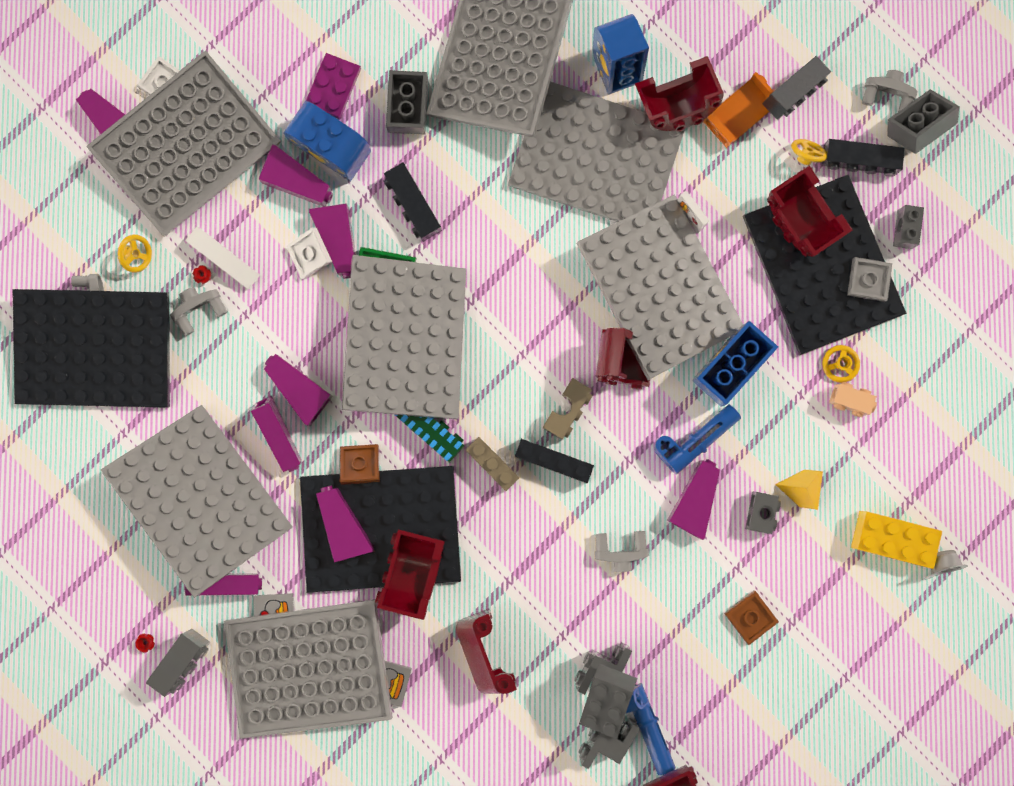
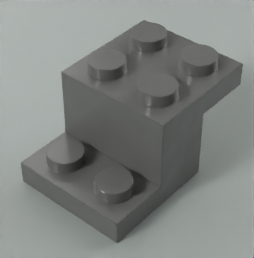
[574,642,632,695]
[578,717,640,770]

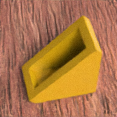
[775,469,823,510]

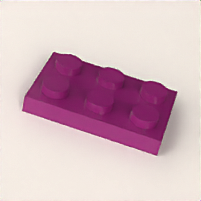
[306,53,361,119]

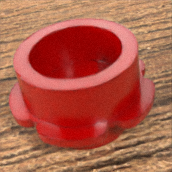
[192,265,211,284]
[135,633,155,653]

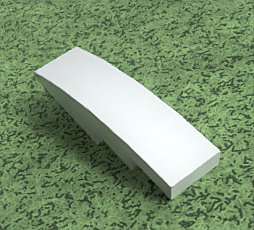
[185,226,260,290]

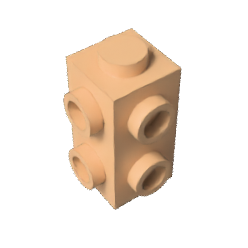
[829,382,877,418]

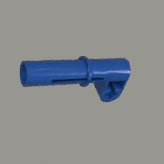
[654,404,741,475]
[626,683,676,775]

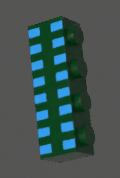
[394,414,465,463]

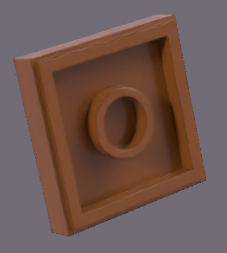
[340,444,380,485]
[724,590,779,645]

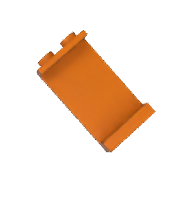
[703,72,775,148]

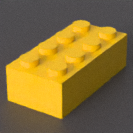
[851,511,942,569]

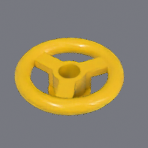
[791,139,827,165]
[118,234,152,273]
[822,345,860,383]

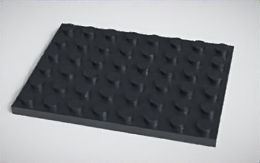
[742,174,907,356]
[12,289,170,408]
[300,466,461,593]

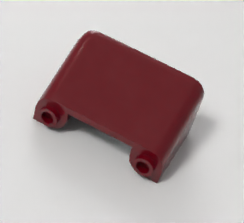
[456,608,517,694]

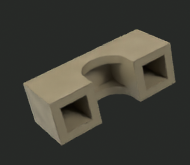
[542,378,593,440]
[466,437,519,491]

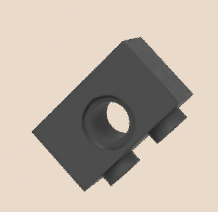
[893,205,924,249]
[745,491,781,535]

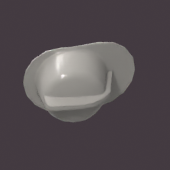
[922,550,968,581]

